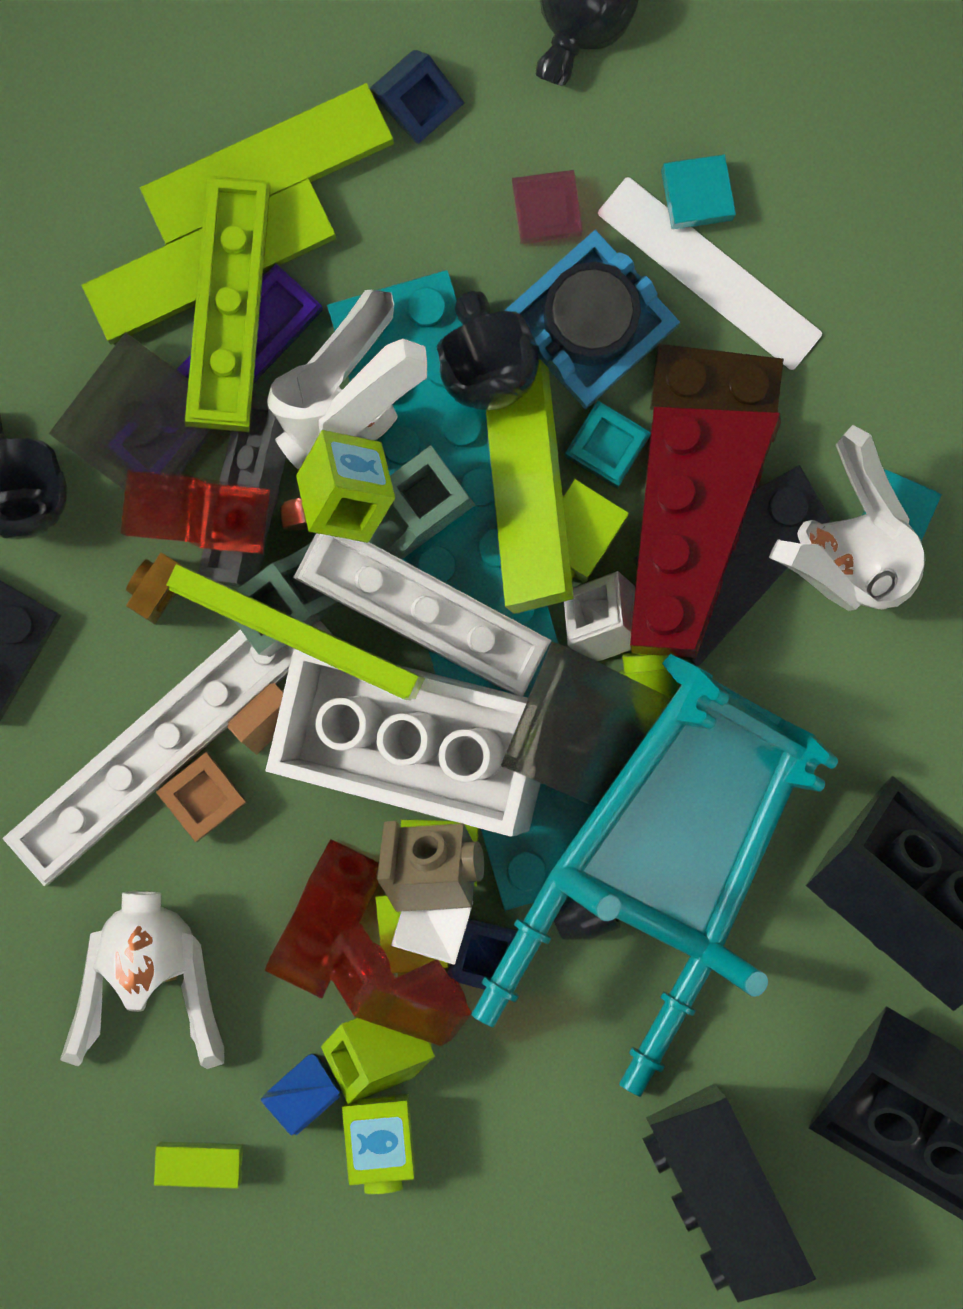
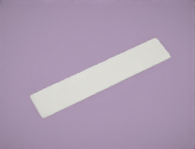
[598,177,822,370]

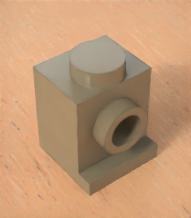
[377,821,484,912]

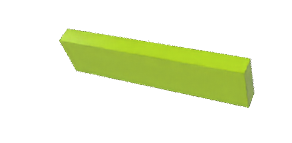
[139,83,394,245]
[185,175,270,432]
[81,178,336,345]
[486,359,574,614]
[166,564,425,701]

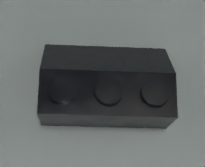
[806,776,963,1011]
[809,1006,963,1220]
[642,1084,816,1303]

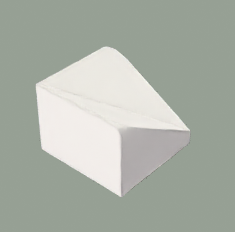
[564,571,636,663]
[391,901,473,965]

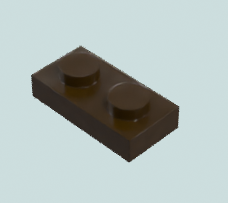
[650,344,784,413]

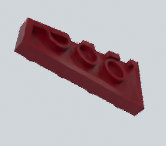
[630,407,781,658]

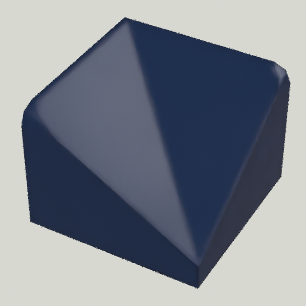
[446,918,518,990]

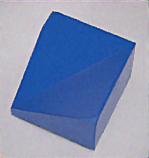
[260,1053,342,1136]

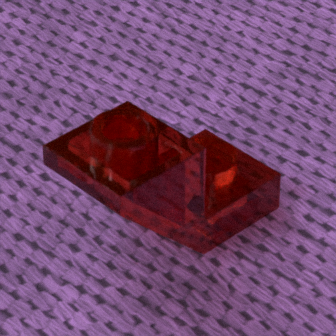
[121,469,270,554]
[264,839,380,999]
[321,924,472,1046]

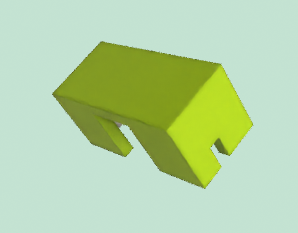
[154,1142,243,1188]

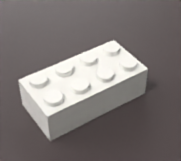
[266,649,559,837]

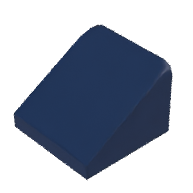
[370,50,465,144]

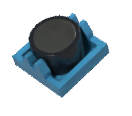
[504,229,680,410]

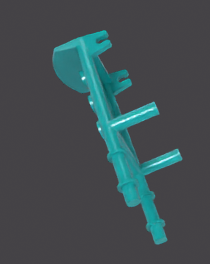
[471,654,838,1097]

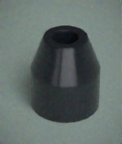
[554,896,621,940]

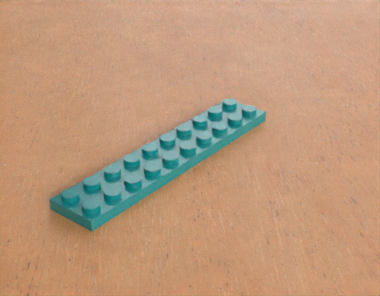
[327,270,604,911]

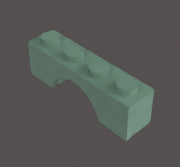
[234,445,475,657]

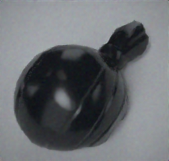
[535,0,639,86]
[437,291,539,410]
[0,415,68,540]

